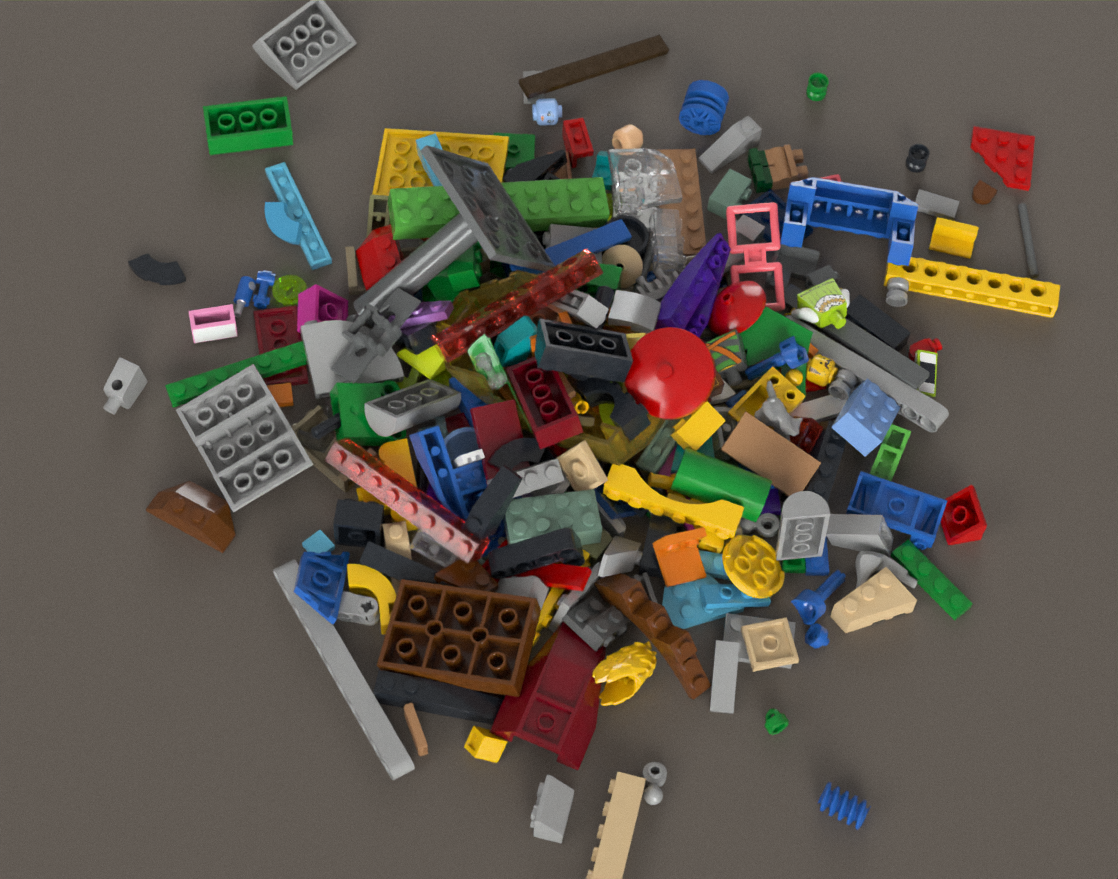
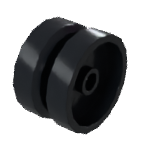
[602,215,649,268]

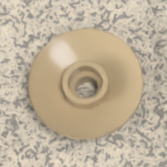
[602,245,643,288]

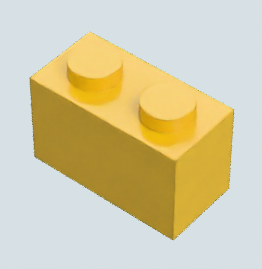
[670,401,726,451]

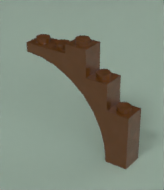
[594,573,711,700]

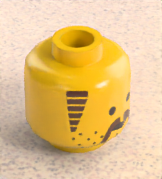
[806,354,838,387]

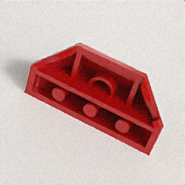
[356,224,414,297]

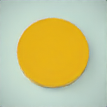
[722,534,785,599]

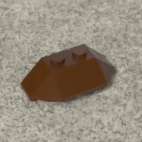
[146,481,236,553]

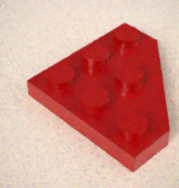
[970,126,1035,191]

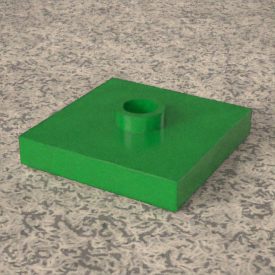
[494,132,535,172]

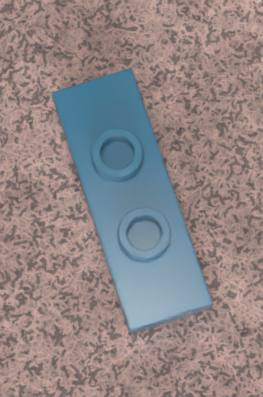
[699,584,771,609]

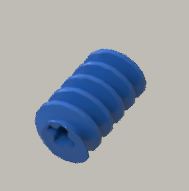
[817,782,871,830]

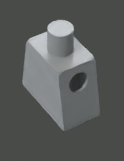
[103,357,148,415]

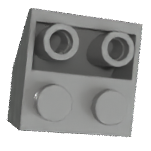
[530,775,574,844]

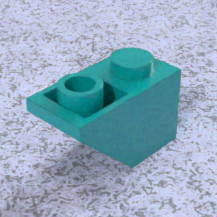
[494,315,537,367]

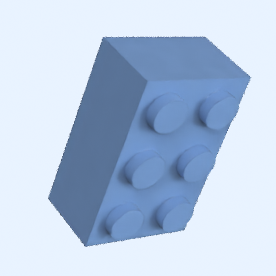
[832,378,901,456]

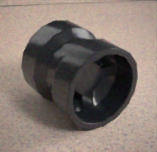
[905,144,930,173]

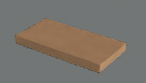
[720,412,821,497]

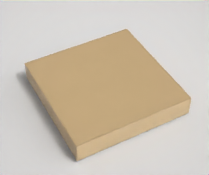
[556,440,608,491]
[741,617,799,672]

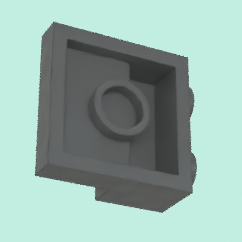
[562,596,630,651]

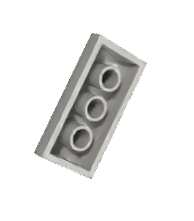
[365,379,461,437]
[775,491,830,561]

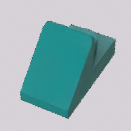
[592,151,621,191]

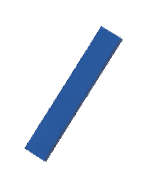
[509,219,632,284]

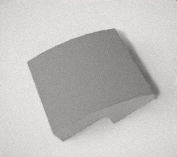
[608,290,661,334]

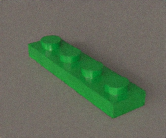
[891,540,973,621]

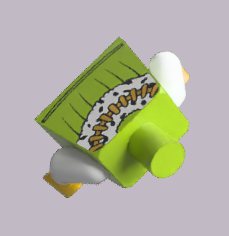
[784,278,850,329]

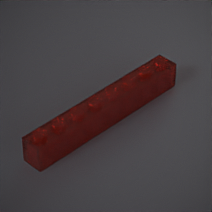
[325,438,490,564]

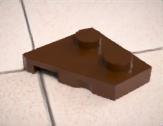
[434,553,499,592]

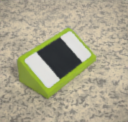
[915,350,938,397]

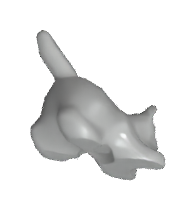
[755,381,803,441]

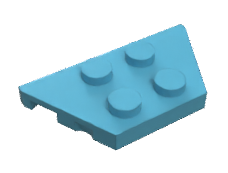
[662,574,744,629]

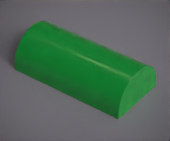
[670,447,772,523]

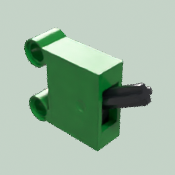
[311,380,406,446]

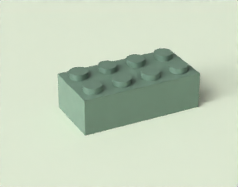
[503,489,602,545]

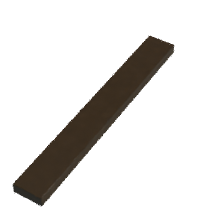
[518,34,669,99]

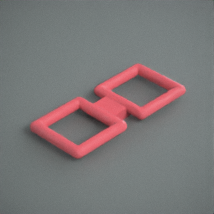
[726,202,785,311]

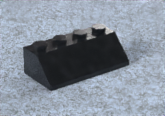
[534,318,633,382]
[781,420,847,503]

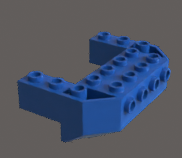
[780,177,919,266]

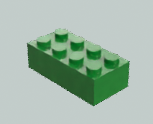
[203,96,293,155]

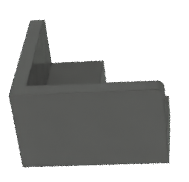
[764,240,820,291]

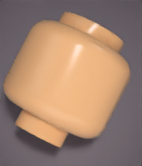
[612,124,643,155]

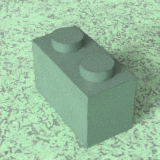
[707,169,752,220]

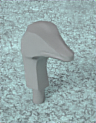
[855,551,918,588]

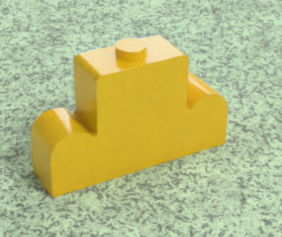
[356,438,425,532]

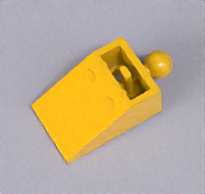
[728,366,806,430]

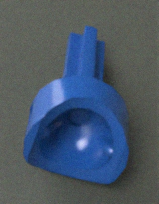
[745,336,809,381]
[791,570,846,625]

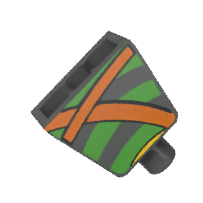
[705,330,748,387]

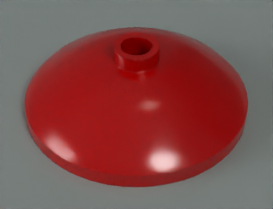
[708,281,766,336]

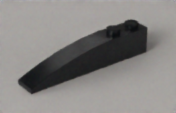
[373,670,503,725]

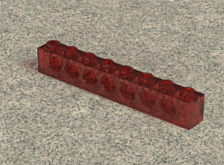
[431,249,603,363]

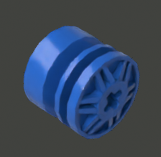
[679,80,729,135]

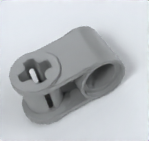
[337,591,380,626]

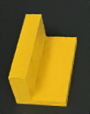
[929,217,979,259]

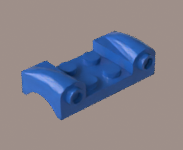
[846,471,947,550]

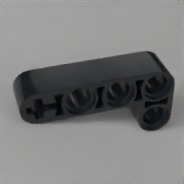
[488,528,585,579]

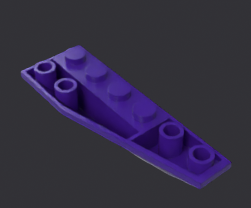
[655,233,731,338]

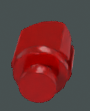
[908,338,942,362]

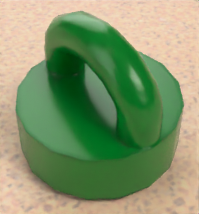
[764,708,789,735]

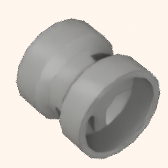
[886,277,909,307]
[828,369,858,401]

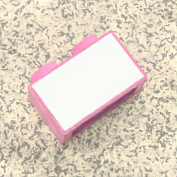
[189,304,238,343]

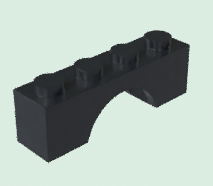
[572,378,651,441]

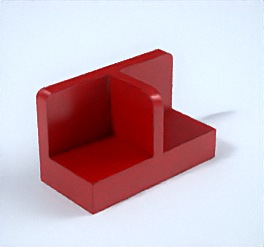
[562,118,594,168]

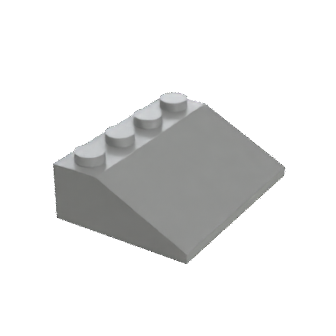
[252,0,357,90]

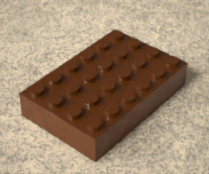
[377,579,541,697]

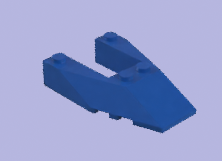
[409,417,522,557]

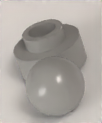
[739,513,779,538]
[642,762,667,805]

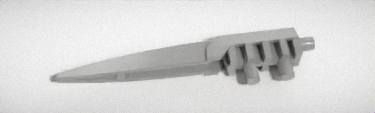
[635,242,765,303]

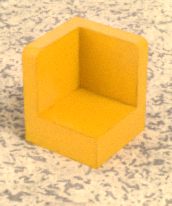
[464,726,507,763]

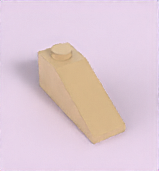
[383,521,412,596]

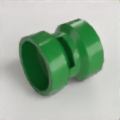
[806,72,829,101]

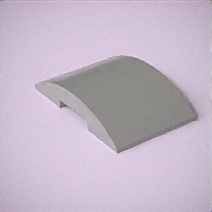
[176,364,313,512]

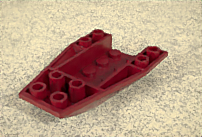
[489,621,606,771]

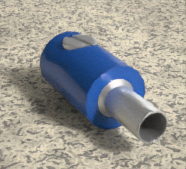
[234,276,256,317]

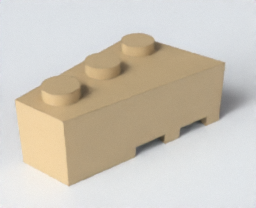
[830,567,917,633]

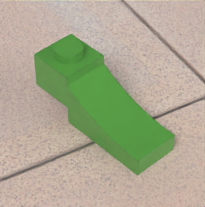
[870,424,911,481]

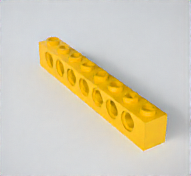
[883,257,1060,318]

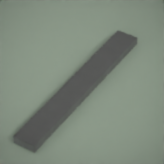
[784,284,930,390]

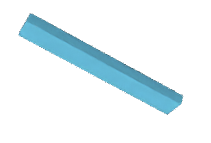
[265,162,332,270]

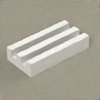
[451,449,485,469]

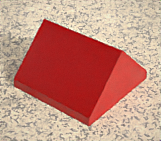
[940,485,987,545]

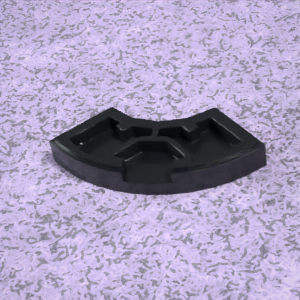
[128,253,186,285]
[487,438,545,470]

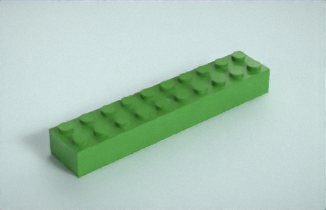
[388,177,610,240]

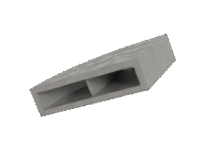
[300,320,404,399]

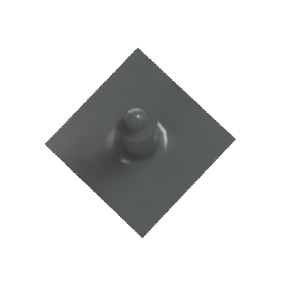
[346,145,555,327]

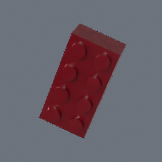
[506,357,583,450]

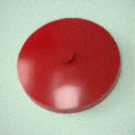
[625,327,716,420]

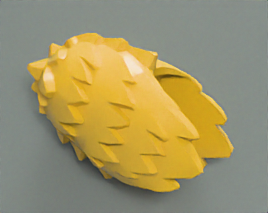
[592,641,657,706]

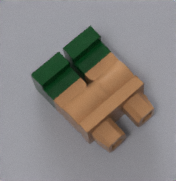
[747,144,808,193]

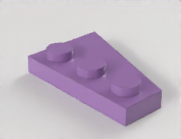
[388,301,454,329]

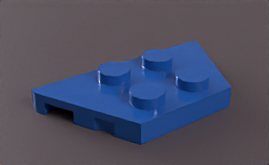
[293,551,350,624]

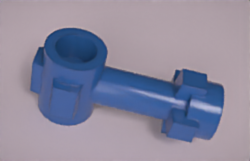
[253,270,276,309]

